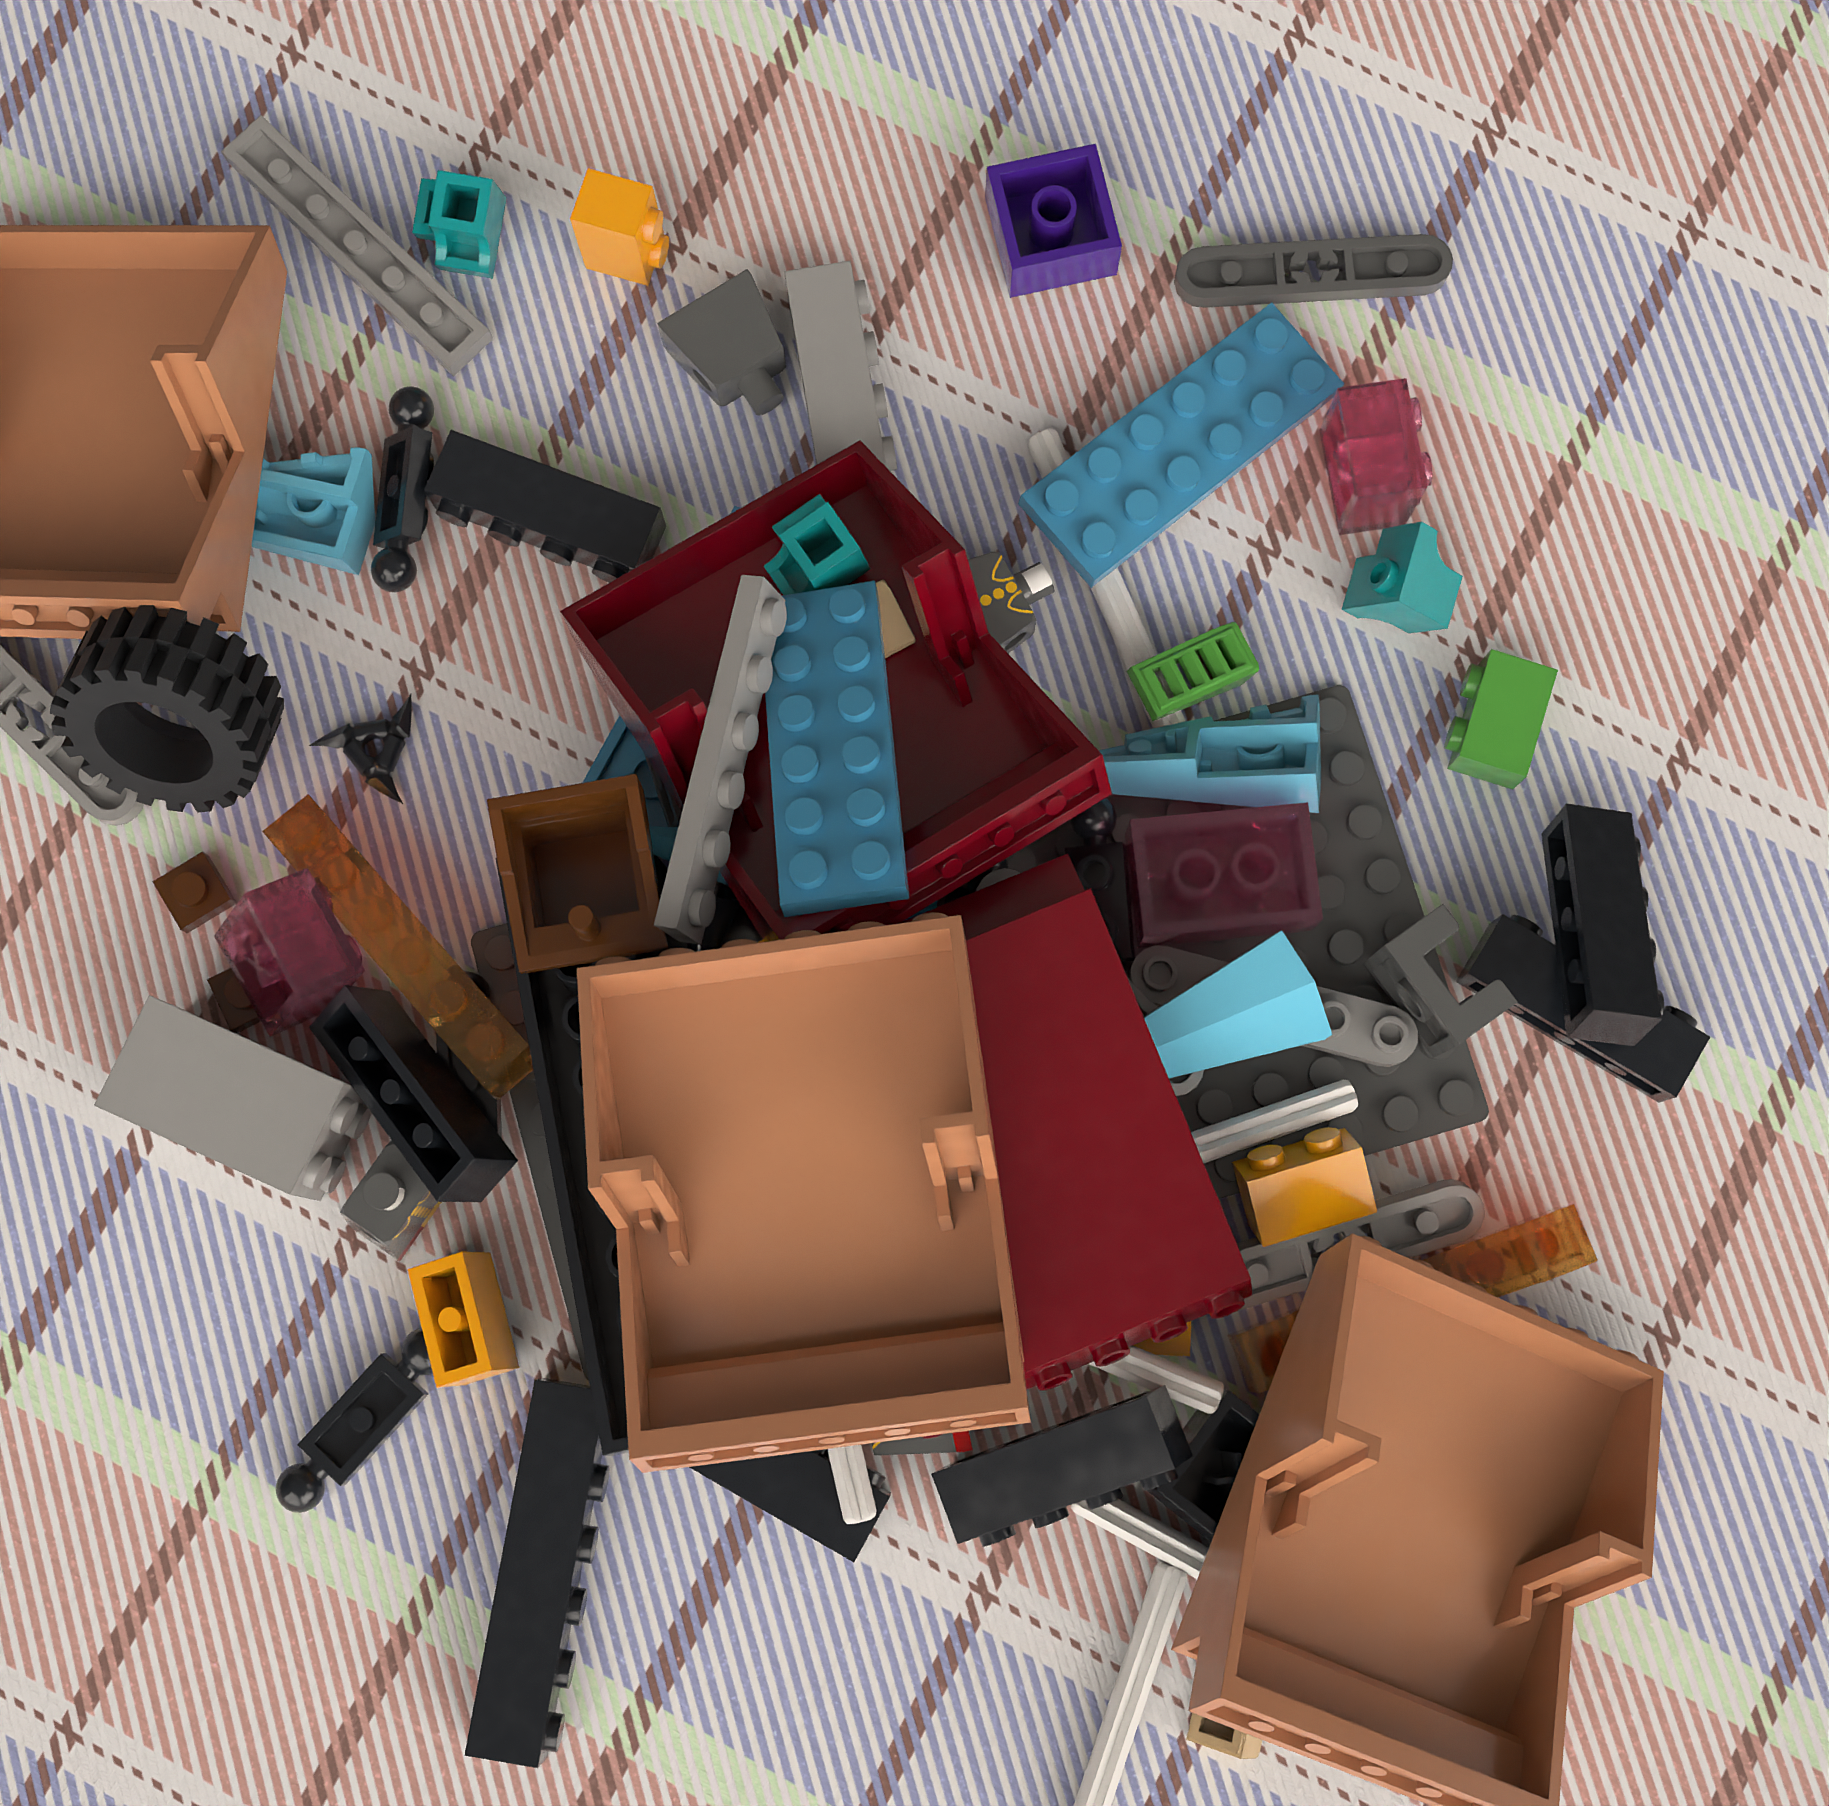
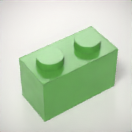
[1444,649,1558,790]

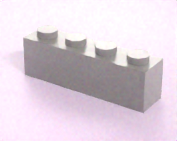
[784,260,897,471]

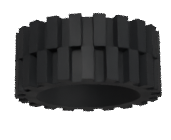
[50,605,284,813]

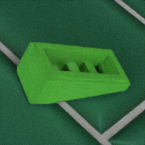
[1126,622,1259,721]

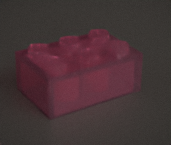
[1125,802,1323,948]

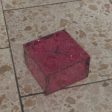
[1319,378,1433,535]
[214,868,365,1037]

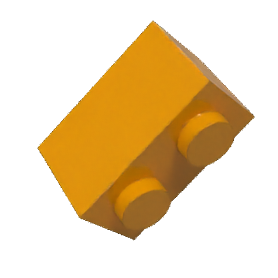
[570,168,669,286]
[1232,1127,1377,1247]
[408,1251,520,1388]

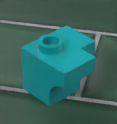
[412,170,507,279]
[764,494,871,595]
[1341,521,1463,634]

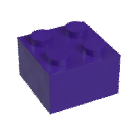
[985,143,1122,298]

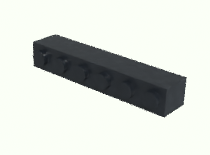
[464,1378,610,1768]

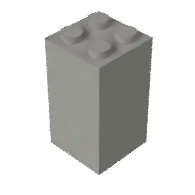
[94,995,371,1201]

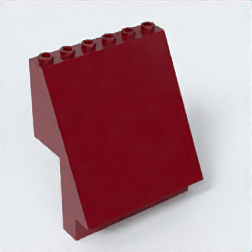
[560,440,1112,942]
[901,854,1252,1439]

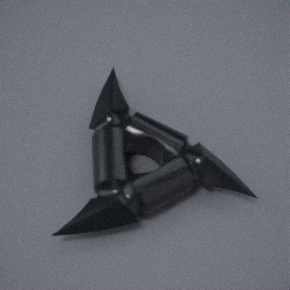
[309,694,412,804]

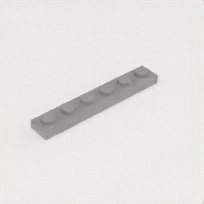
[221,115,493,377]
[654,575,787,945]

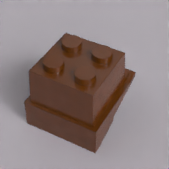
[487,774,669,974]

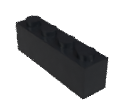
[424,430,666,583]
[1541,803,1664,1046]
[1456,914,1710,1103]
[309,985,518,1202]
[931,1385,1193,1547]
[689,1449,891,1563]

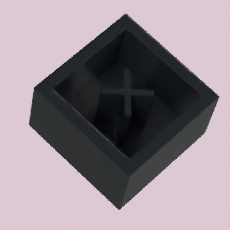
[1141,1390,1259,1542]

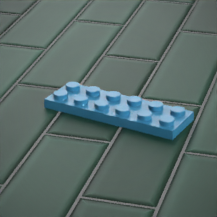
[1018,302,1344,588]
[765,581,909,917]

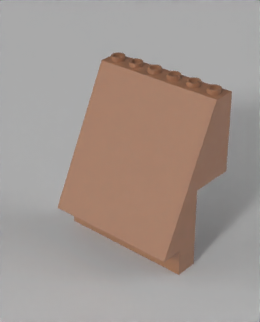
[0,225,287,639]
[577,913,1031,1473]
[1171,1233,1664,1806]

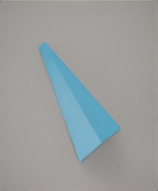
[252,447,375,575]
[1099,695,1321,813]
[1143,930,1332,1078]

